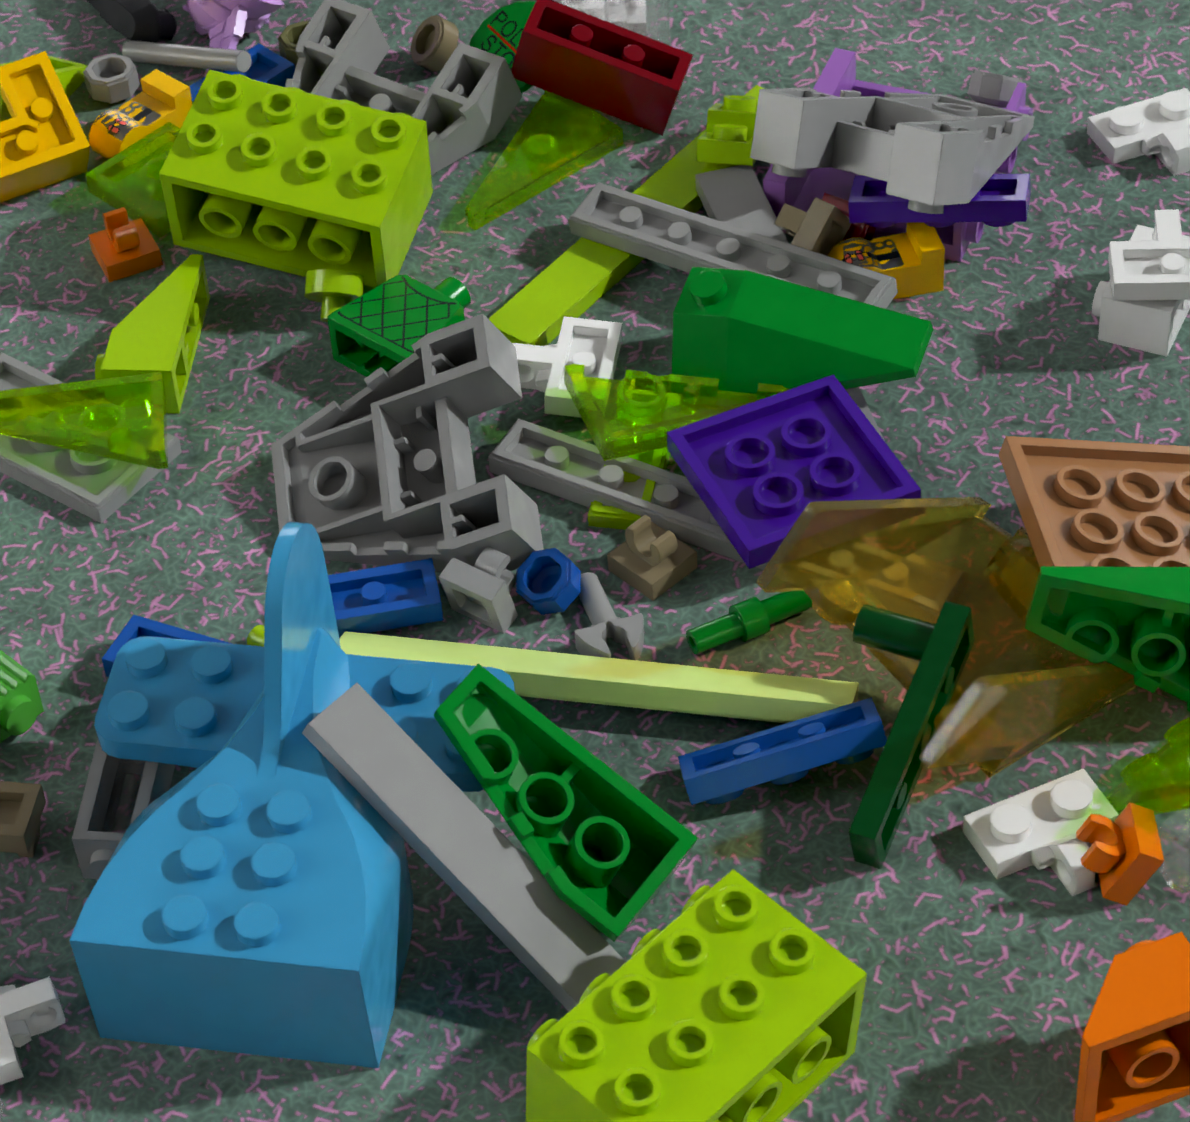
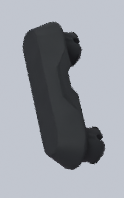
[86,0,177,43]

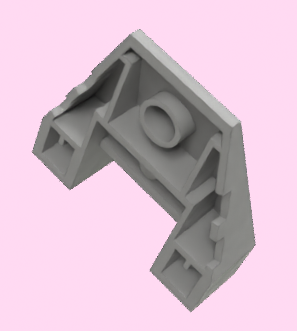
[285,0,522,175]
[750,88,1035,214]
[271,314,544,572]

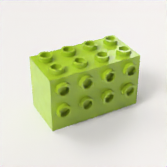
[159,69,433,292]
[526,869,867,1122]

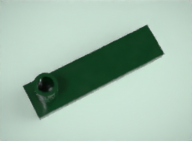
[849,600,975,869]

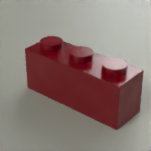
[511,0,693,136]

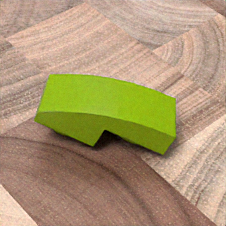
[696,95,757,166]

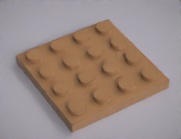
[999,436,1190,568]

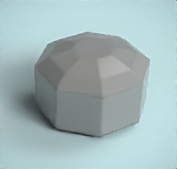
[83,53,140,103]
[967,70,1024,108]

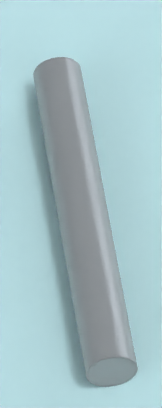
[122,40,252,72]

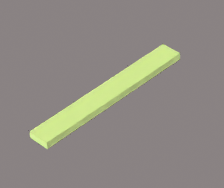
[340,631,859,723]

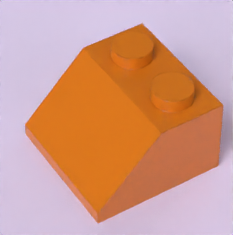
[1074,931,1190,1122]

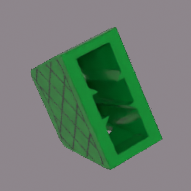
[327,275,471,377]

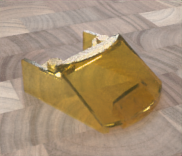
[756,497,1137,778]

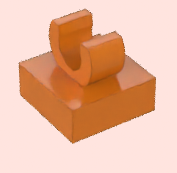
[88,207,163,282]
[1076,802,1164,906]

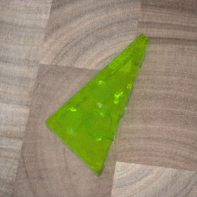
[465,91,624,231]
[564,364,789,461]
[0,372,168,469]

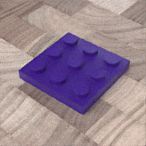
[667,374,921,569]

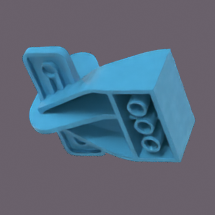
[69,522,515,1068]

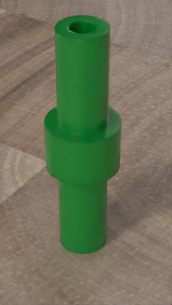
[686,584,812,655]

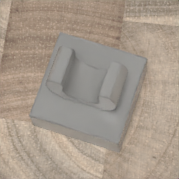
[439,546,518,633]

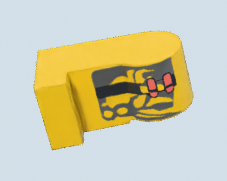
[89,69,193,170]
[828,222,945,299]

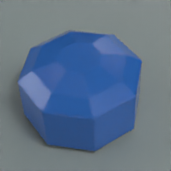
[516,548,581,615]

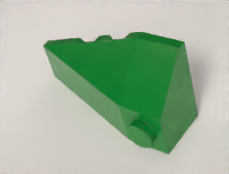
[671,266,933,410]
[1025,566,1190,712]
[433,663,698,942]

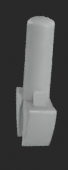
[574,572,644,660]

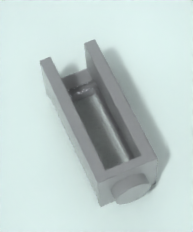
[72,739,175,881]

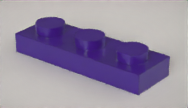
[848,174,1031,228]

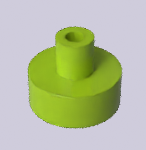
[304,269,364,322]

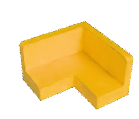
[0,51,90,203]

